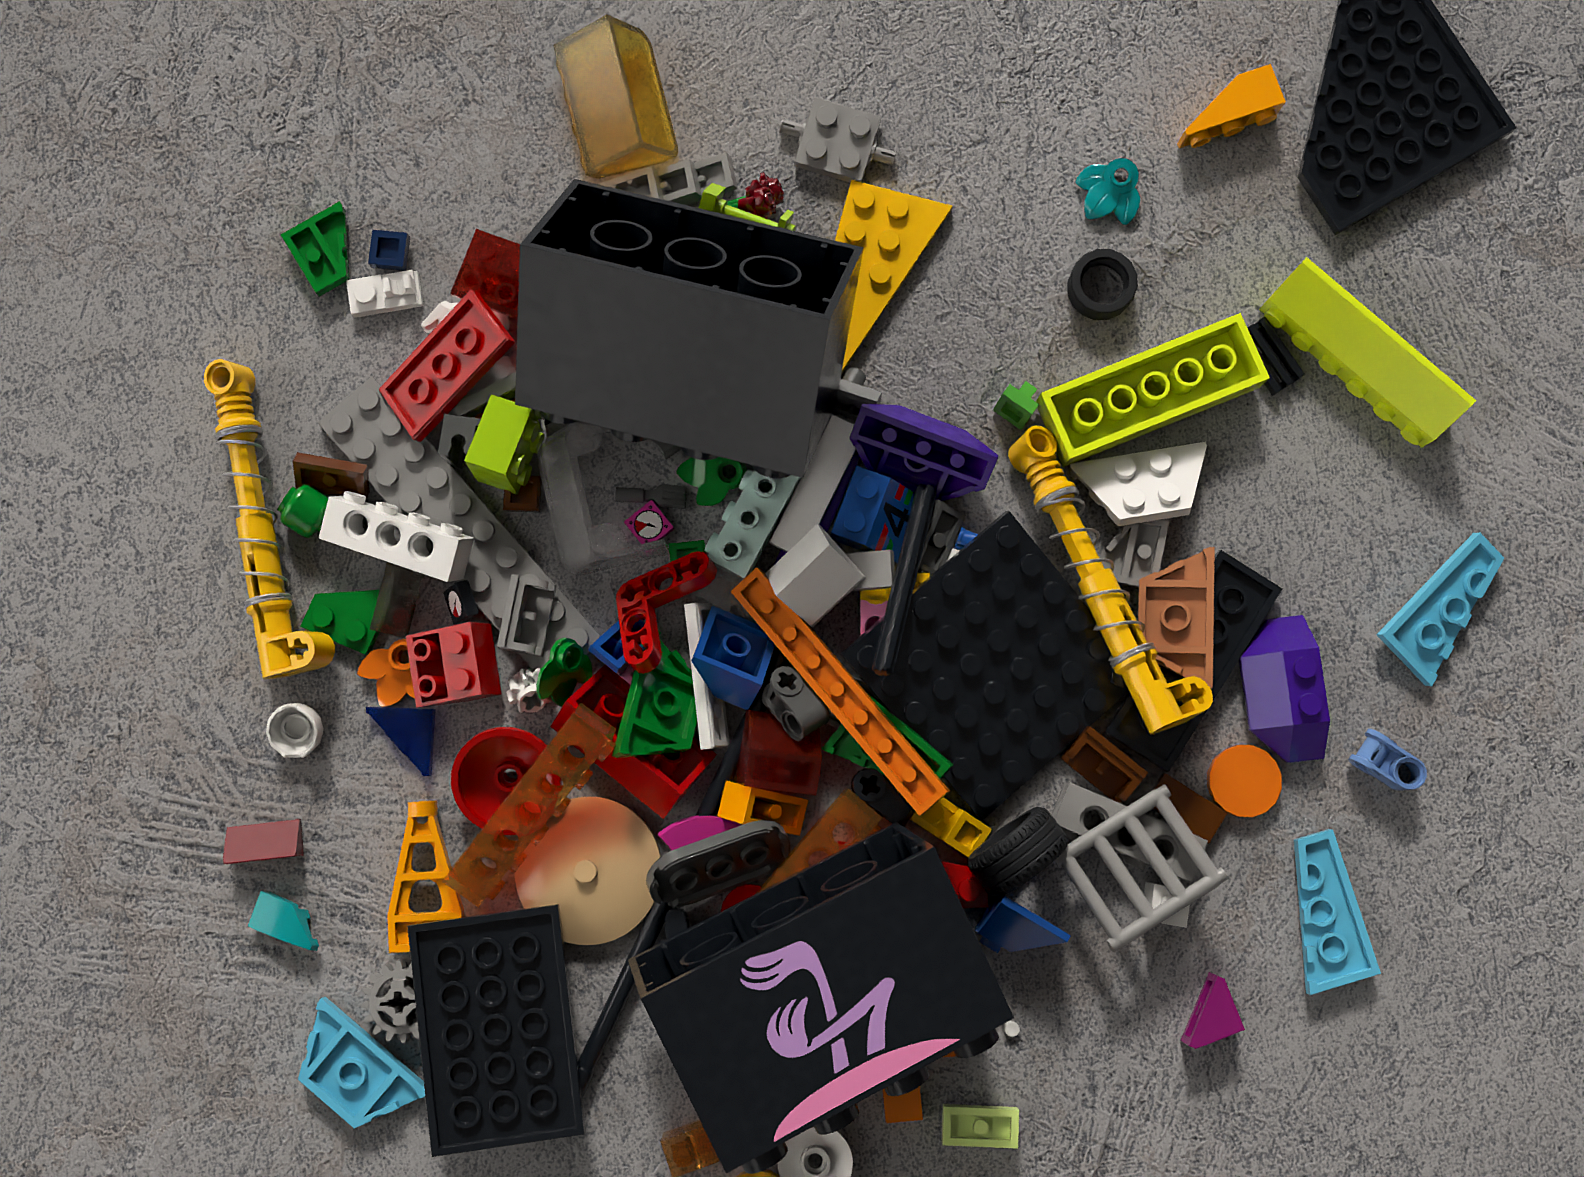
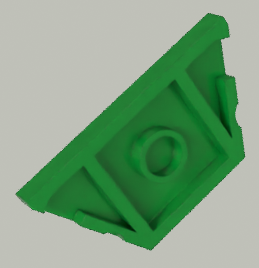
[612,630,697,758]

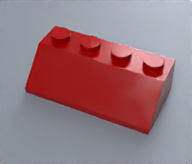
[550,664,717,819]

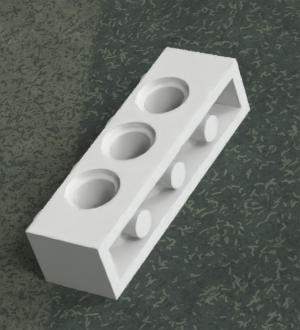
[319,491,474,582]

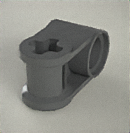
[761,666,830,741]

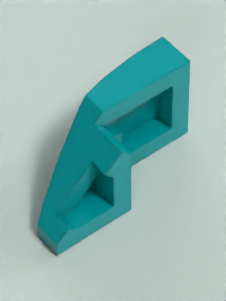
[248,891,319,951]

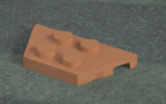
[1138,547,1215,689]

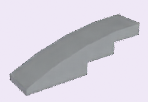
[598,152,738,205]

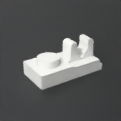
[346,270,424,318]

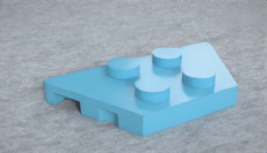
[298,996,425,1128]

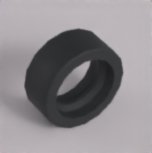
[1067,249,1138,320]

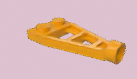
[387,800,464,953]

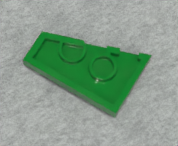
[821,693,953,780]

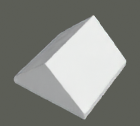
[765,524,866,627]

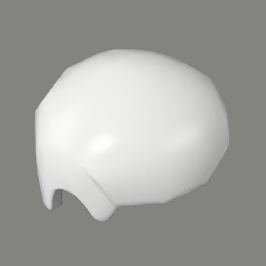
[266,703,324,758]

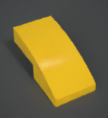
[910,797,992,858]

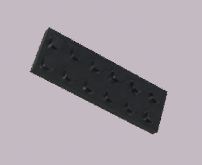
[1104,550,1283,772]

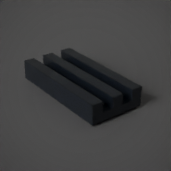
[1247,317,1305,396]

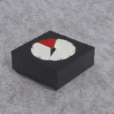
[443,580,479,625]

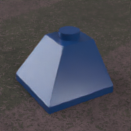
[691,605,775,710]
[974,896,1071,953]

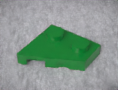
[281,201,350,297]
[300,589,397,655]

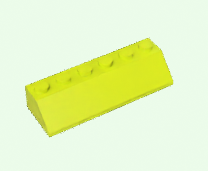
[1259,257,1476,448]

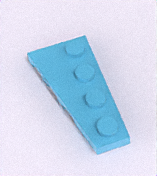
[1294,829,1381,995]

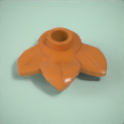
[357,639,415,707]

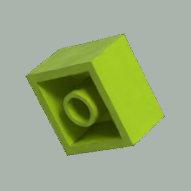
[464,394,545,495]

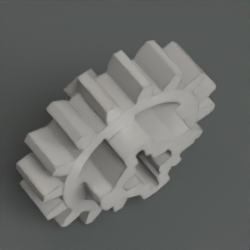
[360,959,419,1043]

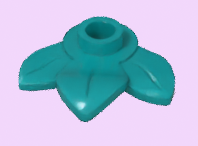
[1075,158,1140,225]

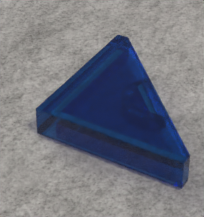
[366,707,436,776]

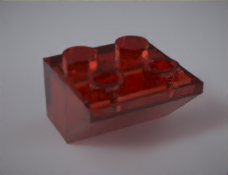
[450,229,520,319]
[736,710,822,796]

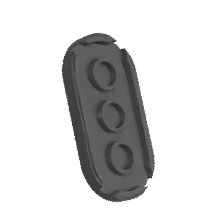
[646,820,791,907]

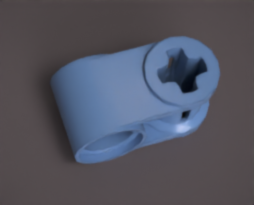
[1348,729,1427,791]

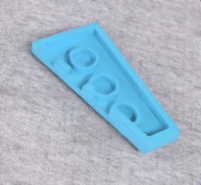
[1376,532,1504,686]

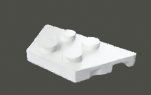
[1069,442,1207,526]

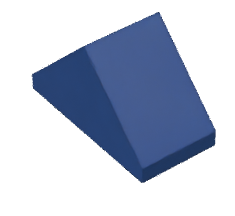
[588,620,645,676]

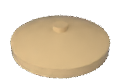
[515,797,661,945]

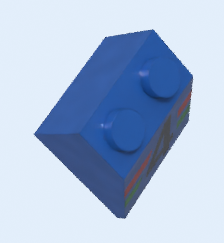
[831,466,915,564]

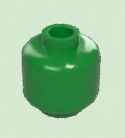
[277,485,328,538]

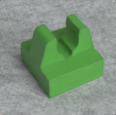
[993,381,1039,430]

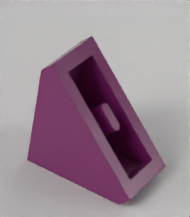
[1180,972,1245,1049]

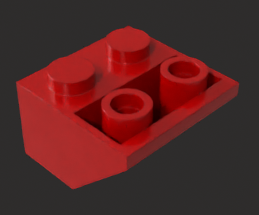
[406,622,502,708]

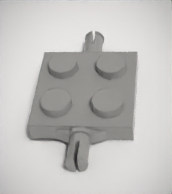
[779,97,897,183]

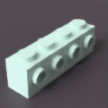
[704,469,801,581]

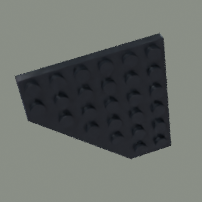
[1297,0,1517,235]

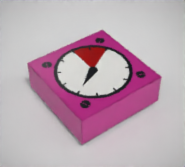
[624,500,674,551]

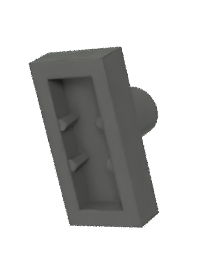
[832,367,882,420]

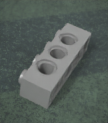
[1051,782,1208,882]

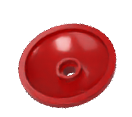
[451,727,562,835]

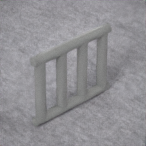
[1053,784,1229,952]

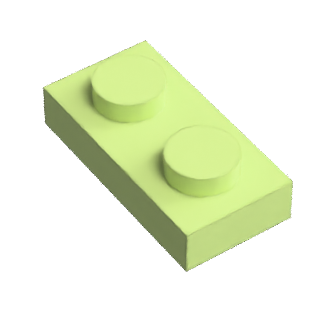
[942,1104,1019,1149]

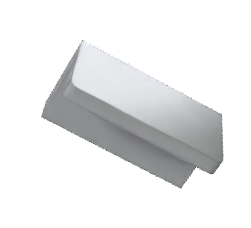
[454,356,516,418]

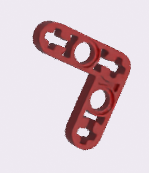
[616,551,717,674]

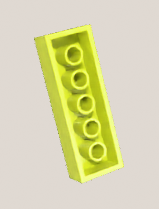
[1036,313,1270,467]

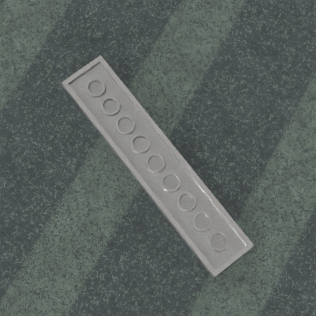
[317,376,600,670]

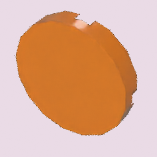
[1207,745,1282,817]

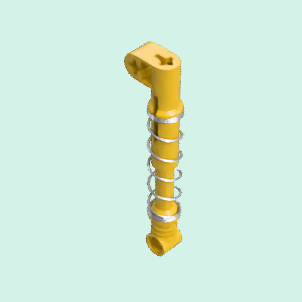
[204,359,335,679]
[1008,426,1213,735]

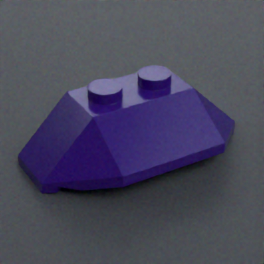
[849,404,998,501]
[1239,615,1330,763]

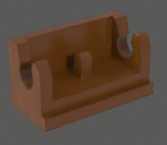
[1060,726,1148,803]

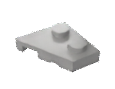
[1099,519,1170,589]

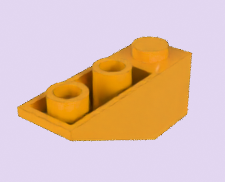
[1177,64,1286,148]

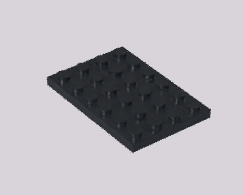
[407,904,586,1157]

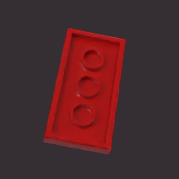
[379,289,515,442]

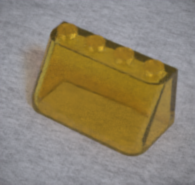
[553,14,678,179]

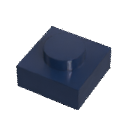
[368,230,410,271]

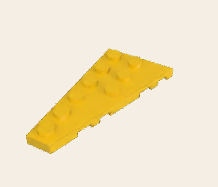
[835,180,953,375]

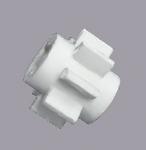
[506,668,551,713]

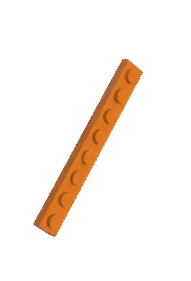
[730,567,950,816]

